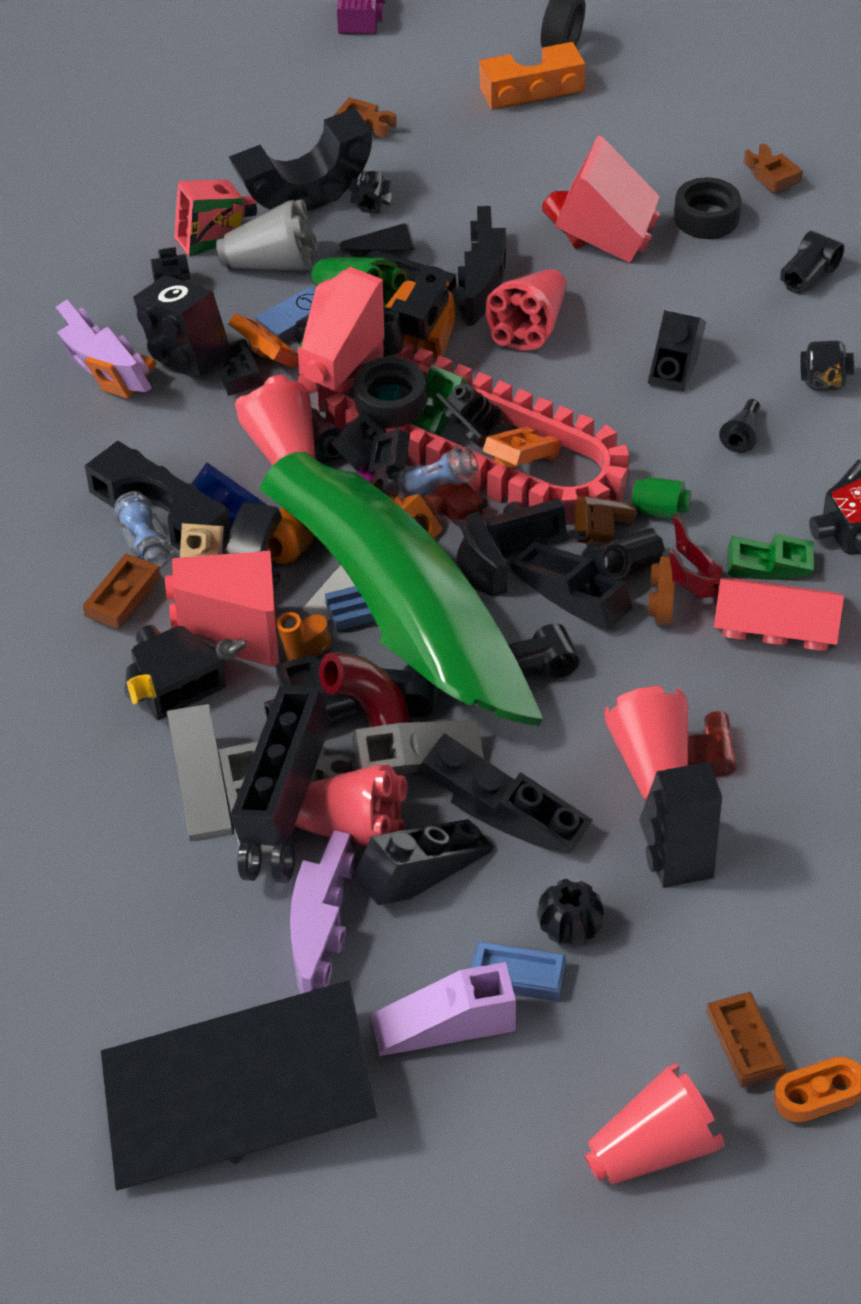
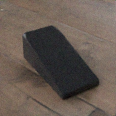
[339,223,416,250]

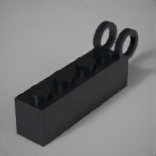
[230,686,331,883]

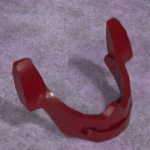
[670,514,722,598]

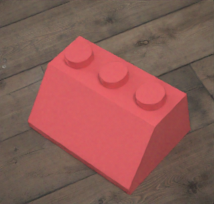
[714,577,844,651]

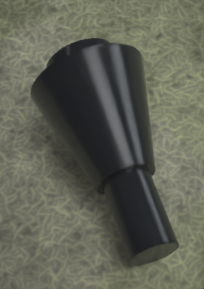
[719,399,760,453]
[311,408,343,461]

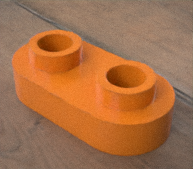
[774,1057,861,1122]

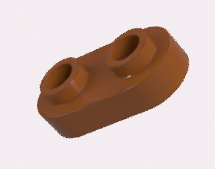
[648,556,675,626]

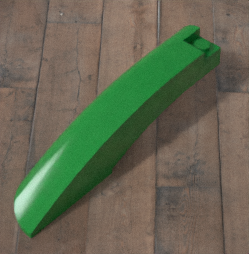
[259,452,543,726]

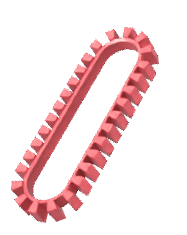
[316,340,629,525]

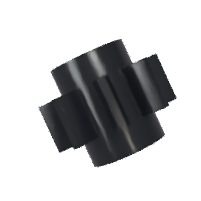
[350,170,392,213]
[150,247,190,282]

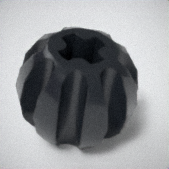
[537,879,604,947]

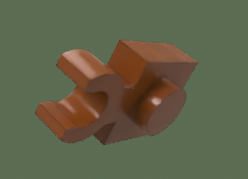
[333,97,397,137]
[744,143,803,193]

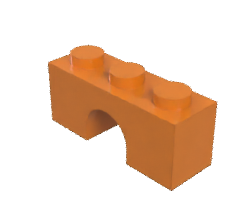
[479,42,586,110]

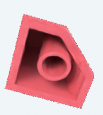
[301,267,384,390]

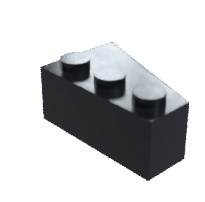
[639,762,722,888]

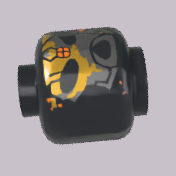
[800,340,855,389]

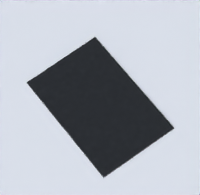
[101,980,377,1191]

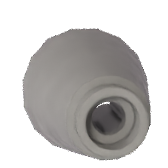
[216,200,318,271]

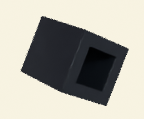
[648,310,706,391]

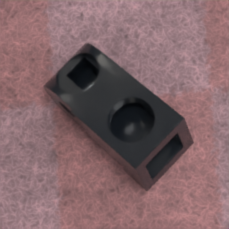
[391,266,449,341]

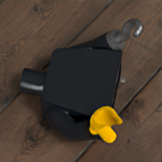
[124,625,247,721]

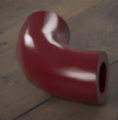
[319,652,412,727]

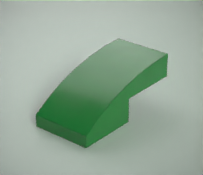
[410,365,469,436]
[727,533,814,580]

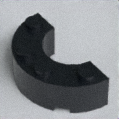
[229,108,372,211]

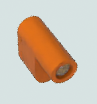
[277,612,332,661]

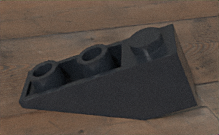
[353,819,494,905]

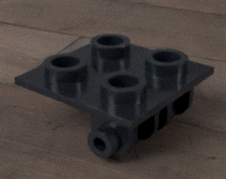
[436,383,503,458]

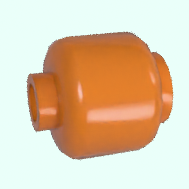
[266,507,314,564]

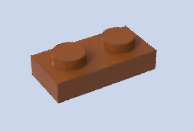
[83,553,161,629]

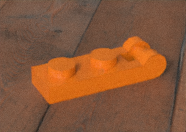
[483,426,561,468]

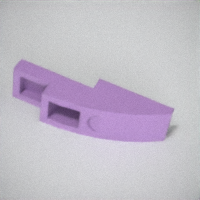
[56,299,152,392]
[290,830,357,994]

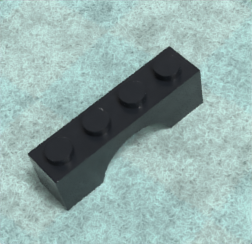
[85,440,231,551]

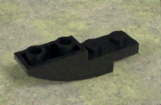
[458,206,506,326]
[419,733,593,854]

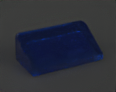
[191,462,267,527]

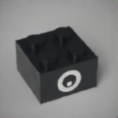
[133,275,232,376]

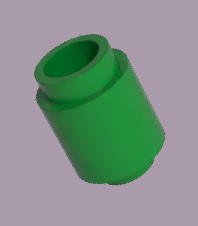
[632,477,692,519]

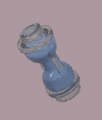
[397,445,479,498]
[114,491,173,569]

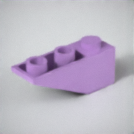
[370,962,516,1056]

